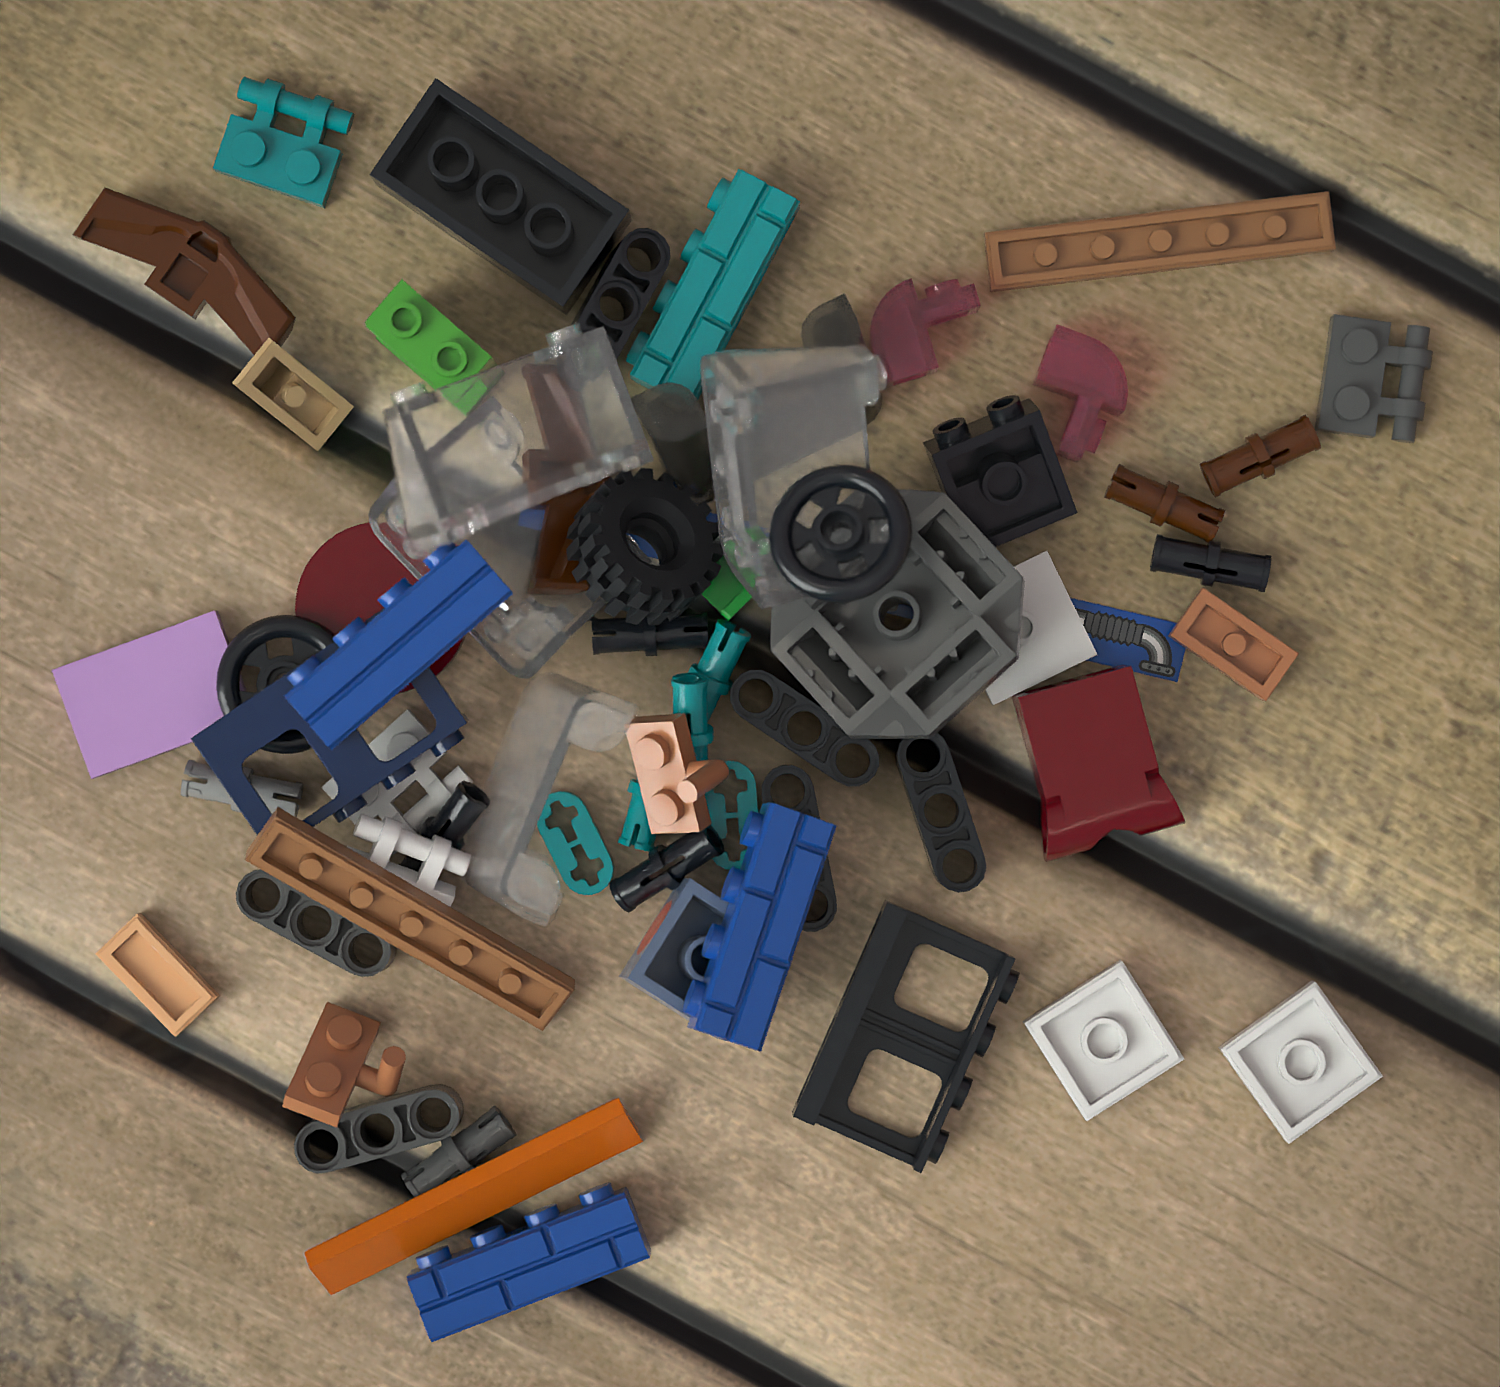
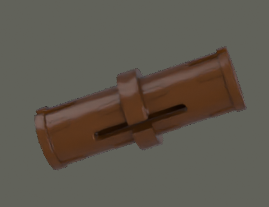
[1200,415,1321,498]
[1104,464,1225,543]

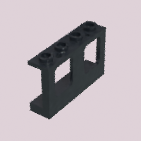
[792,900,1020,1173]

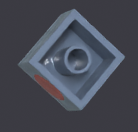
[619,878,729,1041]

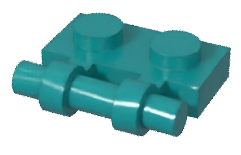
[213,77,354,208]

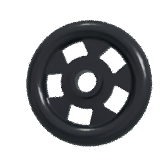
[769,465,912,603]
[216,615,336,754]

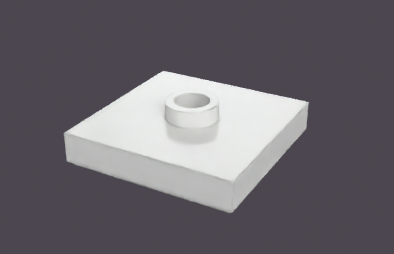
[985,551,1097,705]
[1023,960,1184,1121]
[1218,980,1383,1144]

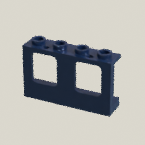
[191,608,469,835]

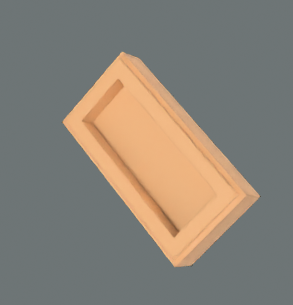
[96,913,220,1037]

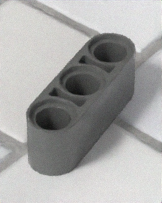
[236,869,397,977]
[294,1084,464,1174]

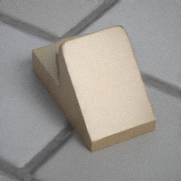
[232,338,354,451]

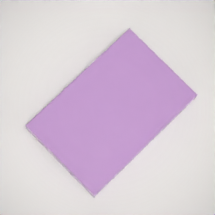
[52,610,247,779]

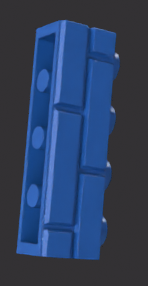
[284,538,514,750]
[683,802,837,1052]
[407,1182,651,1342]

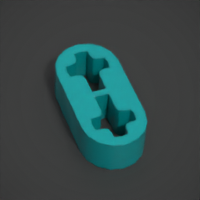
[705,761,758,870]
[535,791,614,895]

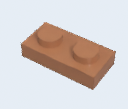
[1168,588,1299,702]

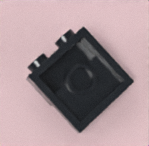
[923,395,1078,547]

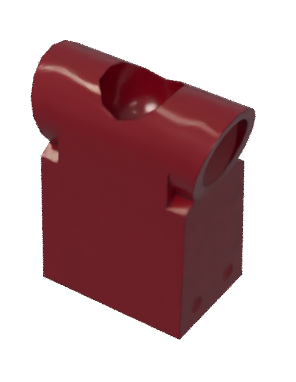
[1012,664,1185,862]

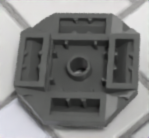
[770,489,1025,739]

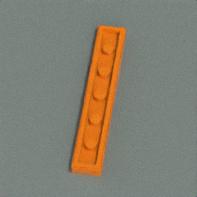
[304,1098,643,1295]

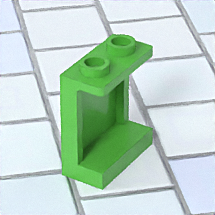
[365,279,502,416]

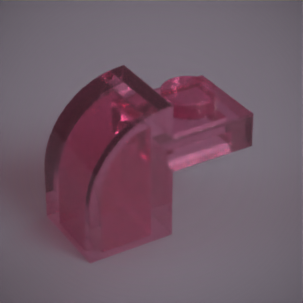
[868,278,981,390]
[1032,324,1128,463]

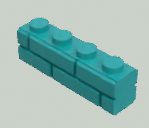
[626,169,800,411]

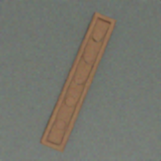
[984,191,1336,292]
[245,807,575,1031]

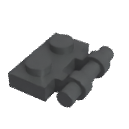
[1315,314,1433,443]

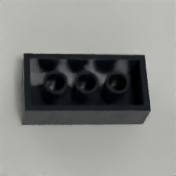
[369,78,632,315]

